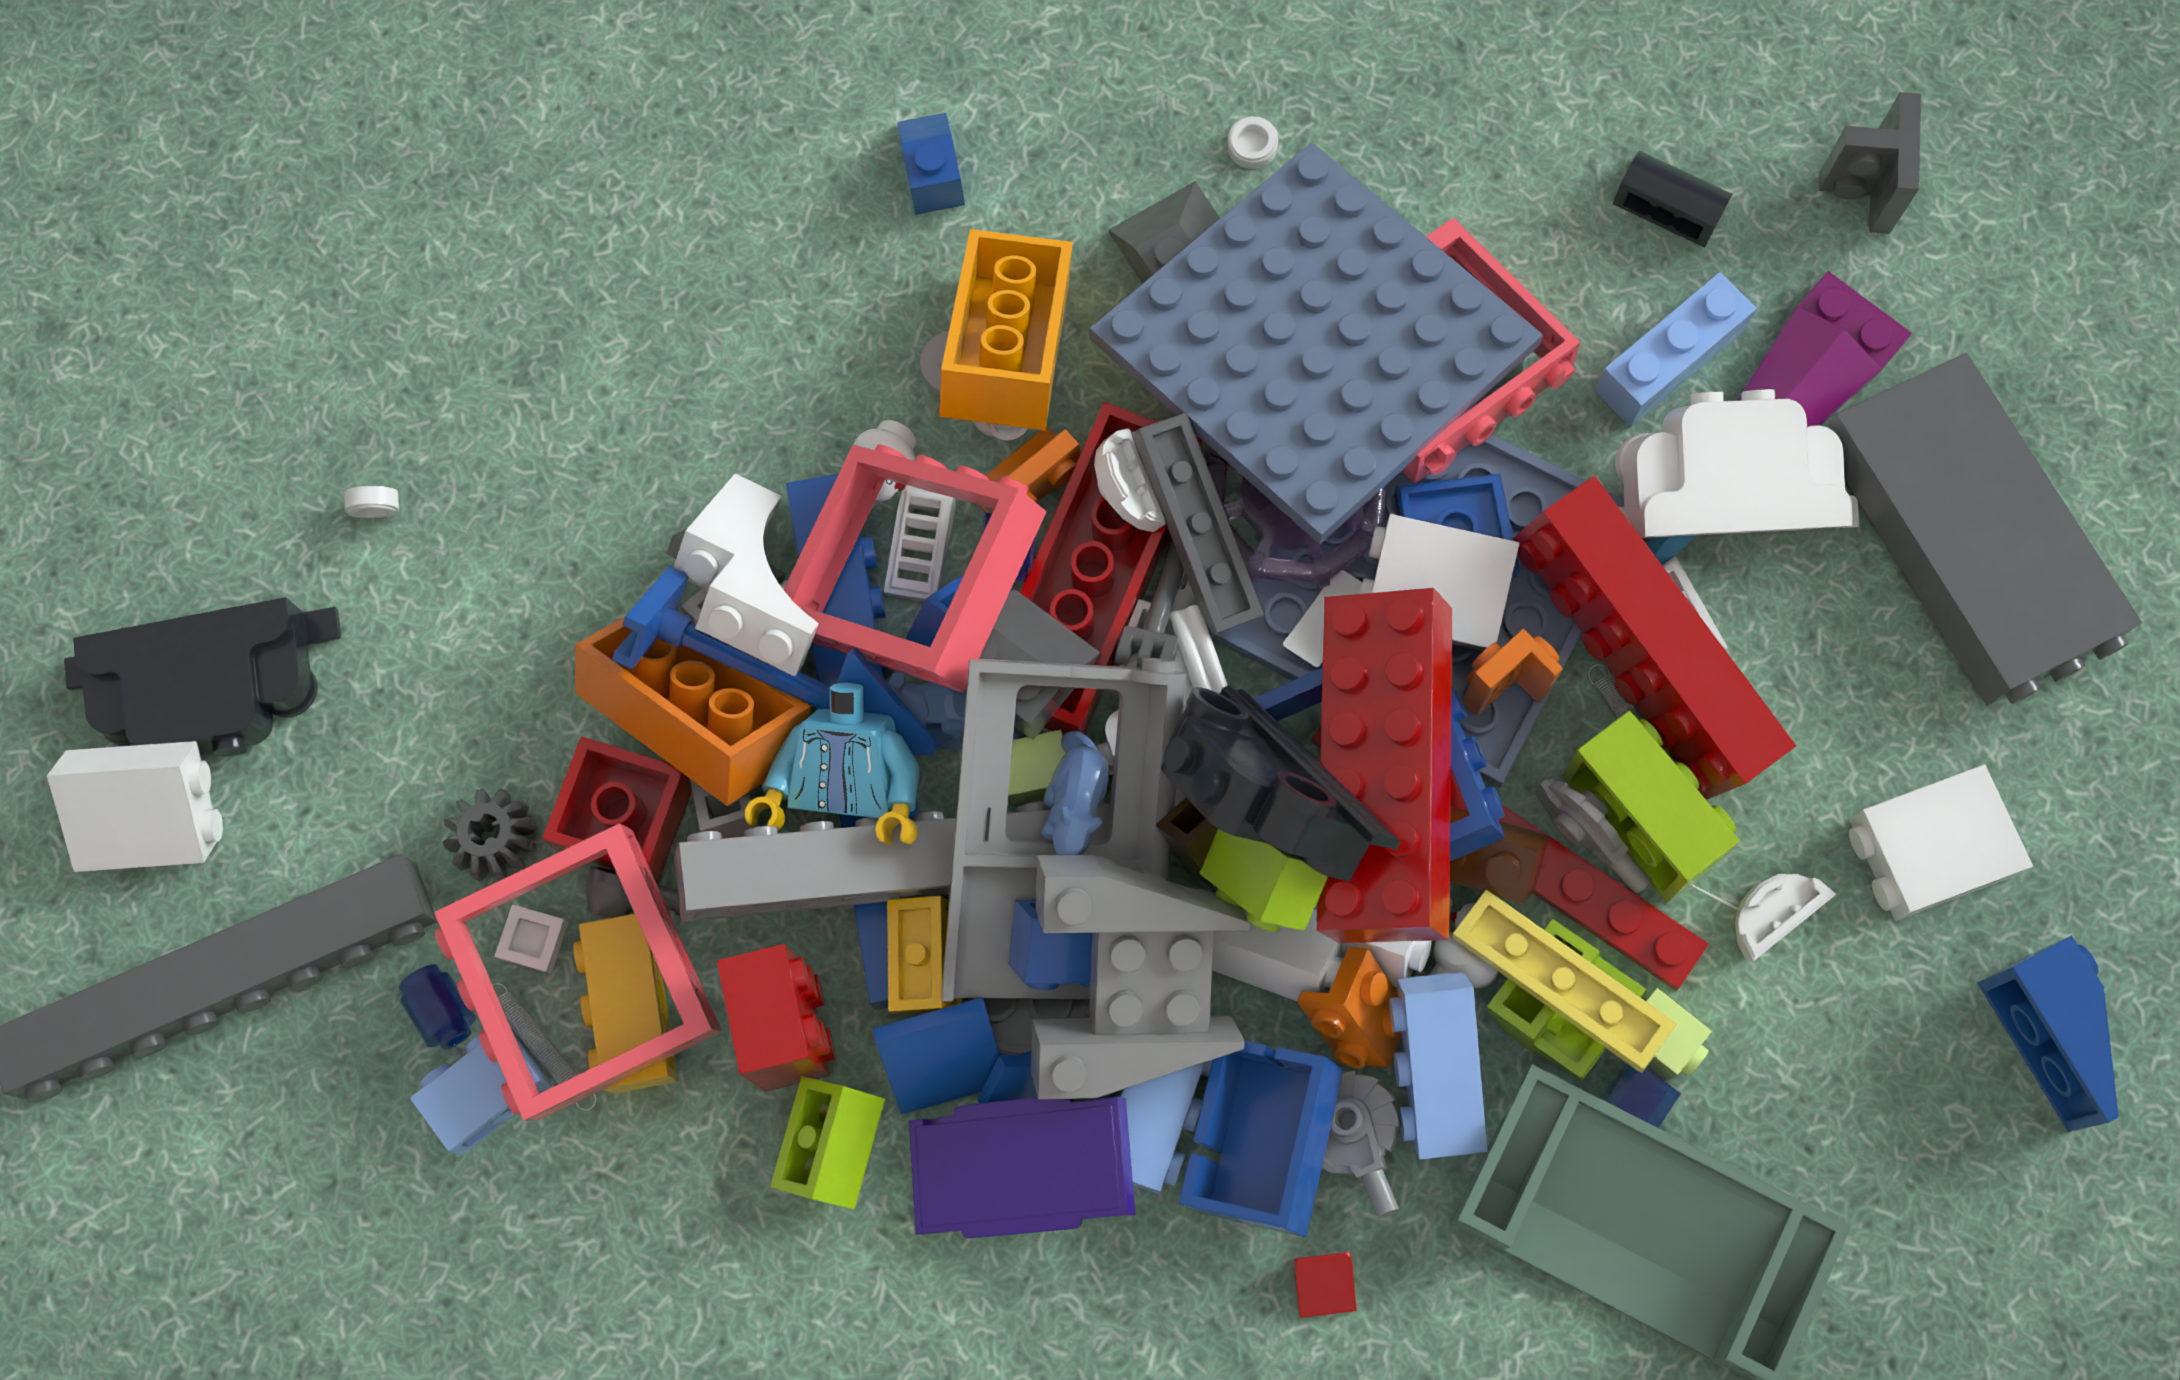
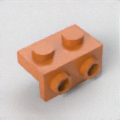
[977,428,1080,518]
[1462,628,1563,716]
[1297,946,1402,1069]

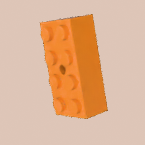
[575,616,811,806]

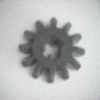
[442,789,538,881]

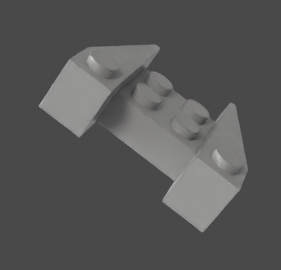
[1031,855,1250,1099]

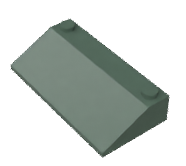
[1450,1064,1851,1380]

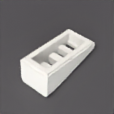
[884,485,956,602]

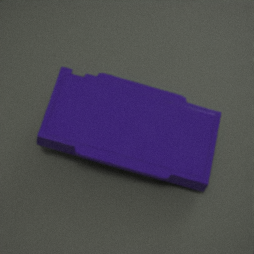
[908,1097,1135,1239]

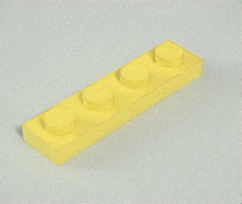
[1453,890,1677,1073]

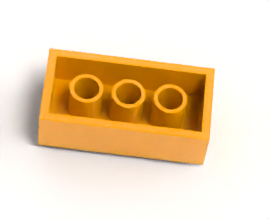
[939,229,1073,431]

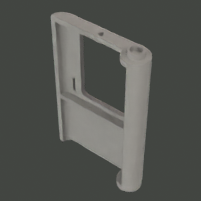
[941,658,1186,1001]

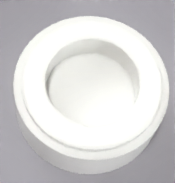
[1227,116,1278,169]
[344,486,399,519]

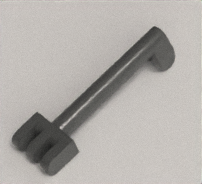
[1115,534,1184,668]

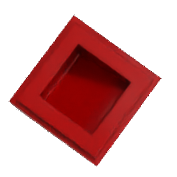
[1292,1252,1357,1318]

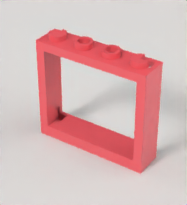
[1402,217,1580,484]
[784,444,1046,693]
[434,823,723,1121]

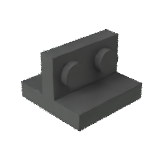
[1819,92,1921,234]

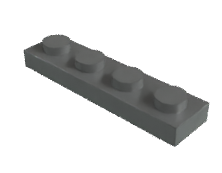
[1132,412,1264,635]

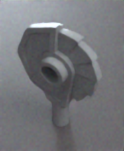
[1535,778,1651,893]
[1322,1070,1401,1218]

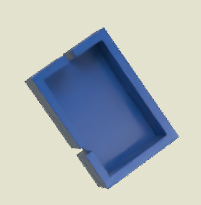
[1179,1041,1344,1238]

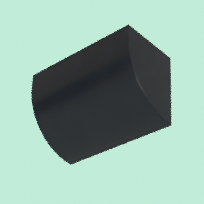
[1612,150,1733,248]

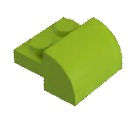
[1487,919,1647,1083]

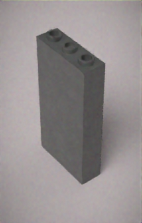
[1825,353,2142,706]

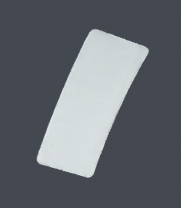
[1283,568,1362,667]

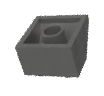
[965,589,1101,740]

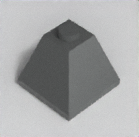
[1109,181,1220,284]

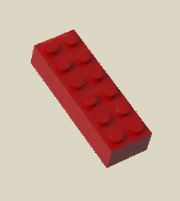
[1020,402,1203,735]
[1512,475,1797,800]
[1316,588,1452,943]

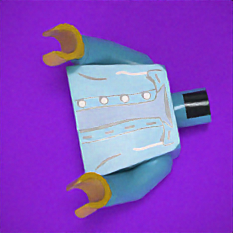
[745,683,920,846]

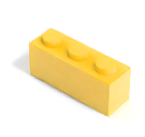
[573,914,678,1094]

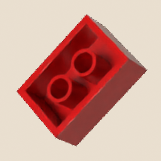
[716,944,836,1092]

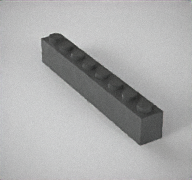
[0,854,438,1103]

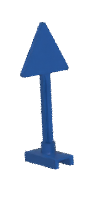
[612,566,939,755]

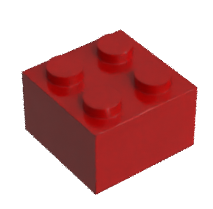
[542,736,692,883]

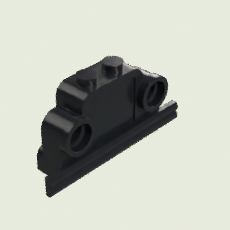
[64,597,341,757]
[1160,686,1400,881]

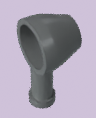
[586,866,680,918]

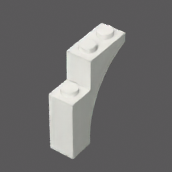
[674,474,819,676]
[1212,899,1453,1001]

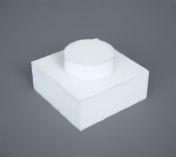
[494,905,569,975]

